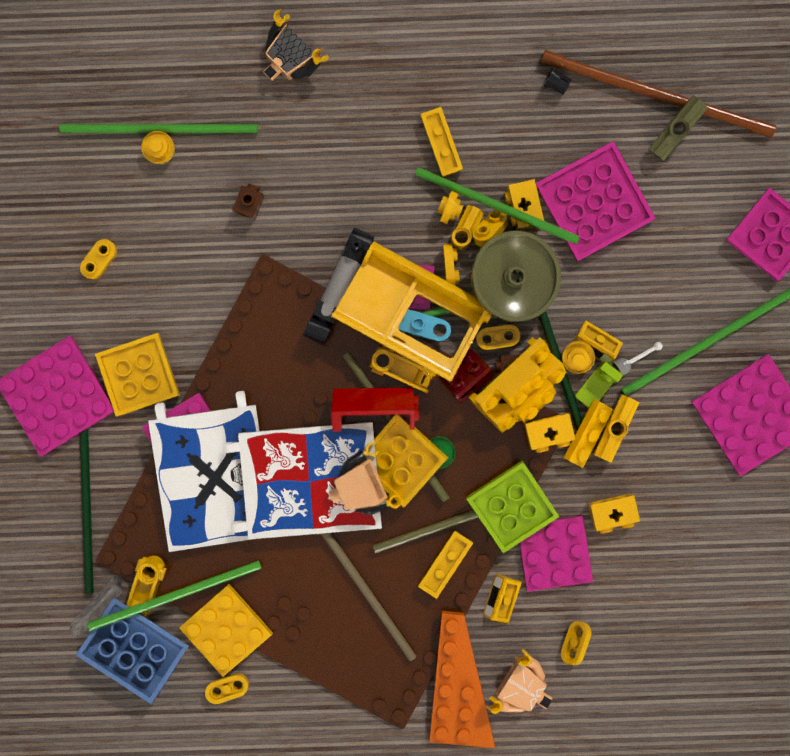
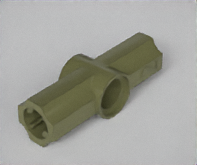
[648,95,708,161]

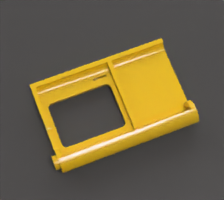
[331,241,492,382]

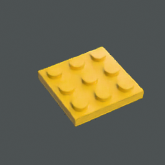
[95,333,180,417]
[374,414,448,507]
[179,584,273,677]

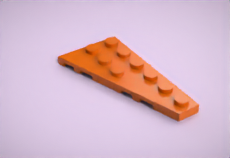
[429,611,495,748]

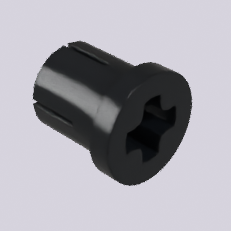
[542,67,572,95]

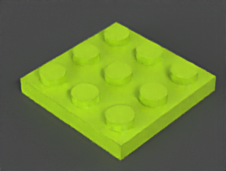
[466,461,559,553]

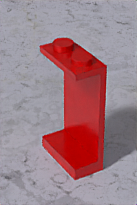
[331,387,419,431]

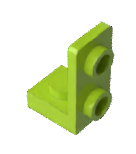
[575,361,623,408]

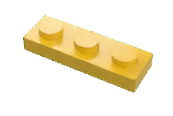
[420,107,463,178]
[564,399,614,468]
[418,530,473,599]

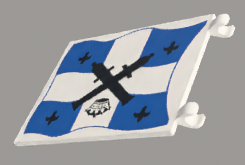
[148,391,260,552]

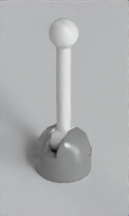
[612,342,663,376]

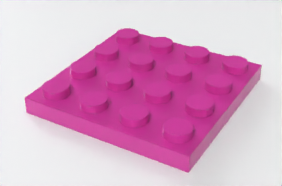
[536,141,656,262]
[0,336,114,457]
[691,354,790,476]

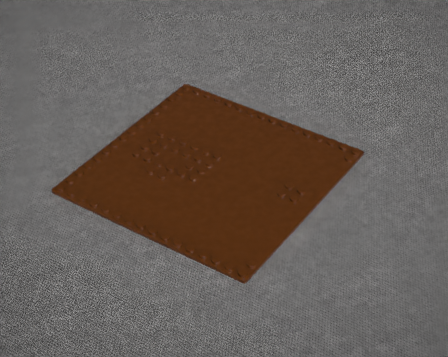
[96,255,560,729]

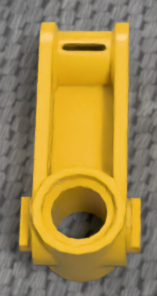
[369,345,436,393]
[126,555,167,618]

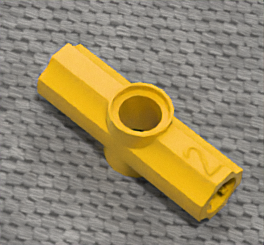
[593,394,639,463]

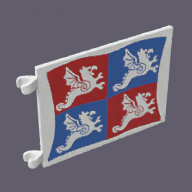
[223,422,382,539]

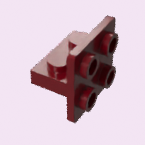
[437,348,494,404]

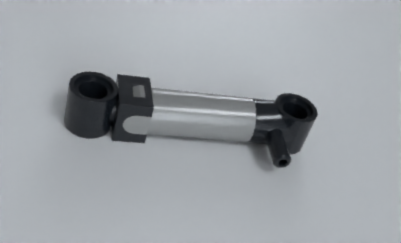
[303,227,375,345]

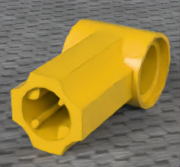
[451,205,485,251]

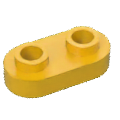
[473,210,508,247]
[80,239,117,280]
[443,244,460,286]
[476,324,520,350]
[561,621,591,665]
[205,673,249,704]

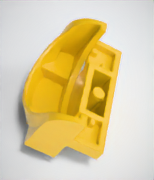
[468,337,567,433]

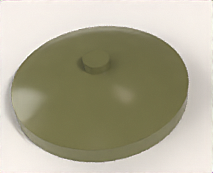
[471,231,561,322]

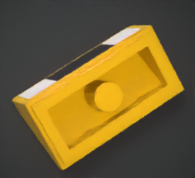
[573,320,623,364]
[483,574,522,624]

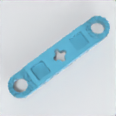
[398,309,451,342]

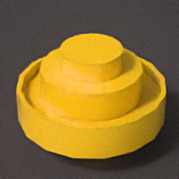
[142,131,175,164]
[437,191,463,224]
[562,340,595,374]

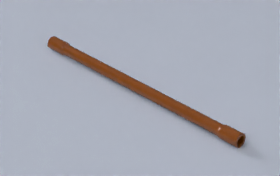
[541,50,776,138]

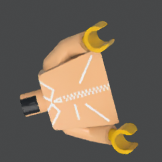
[486,649,552,714]

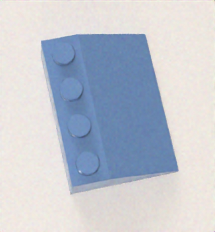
[76,597,189,704]

